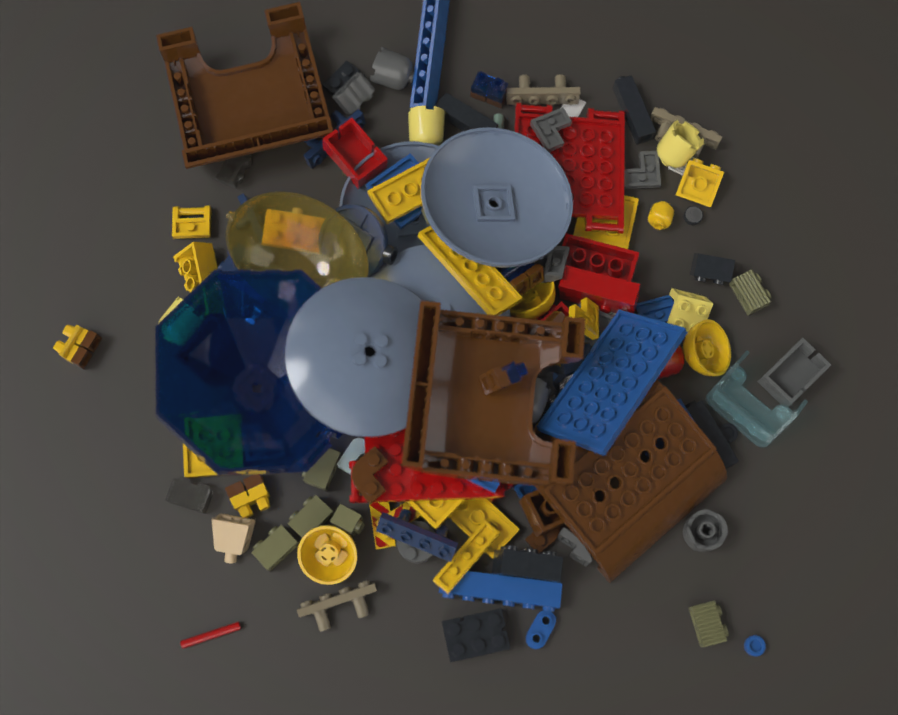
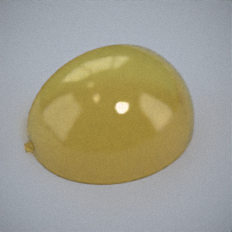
[226,192,369,315]

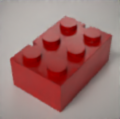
[322,118,388,189]

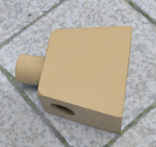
[212,513,256,563]

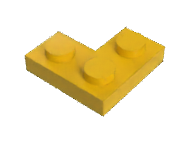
[568,297,599,340]

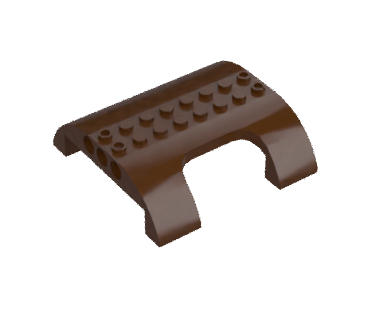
[156,2,333,169]
[402,300,586,486]

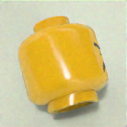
[648,201,674,230]

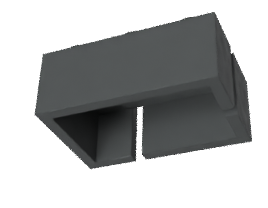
[757,338,831,409]

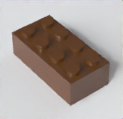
[519,490,604,537]

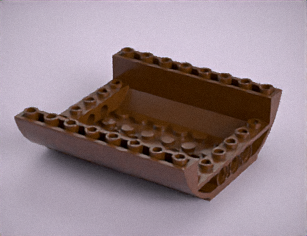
[534,379,727,583]

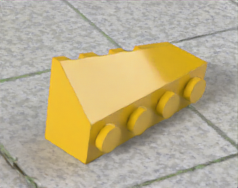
[173,241,227,319]

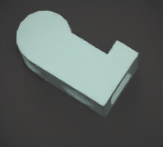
[336,438,365,475]

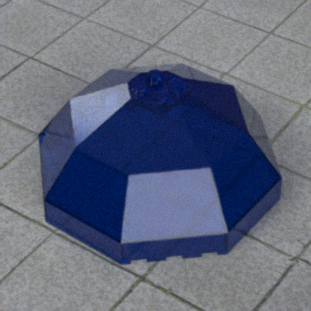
[155,270,344,475]

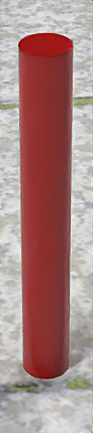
[180,621,241,649]

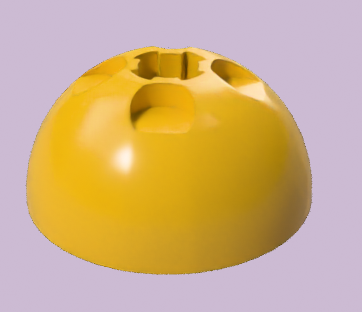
[510,281,556,320]
[683,319,731,377]
[297,525,357,585]

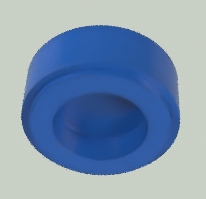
[744,635,766,656]

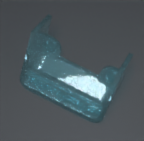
[706,350,808,447]

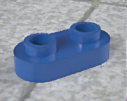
[525,611,556,649]

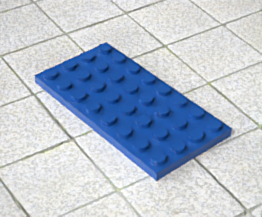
[536,310,687,456]

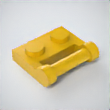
[172,205,212,239]

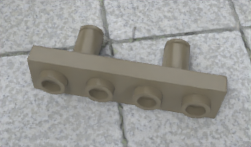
[507,74,580,105]
[650,107,722,158]
[297,580,377,632]

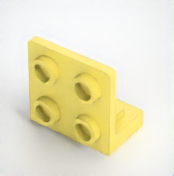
[667,288,713,332]

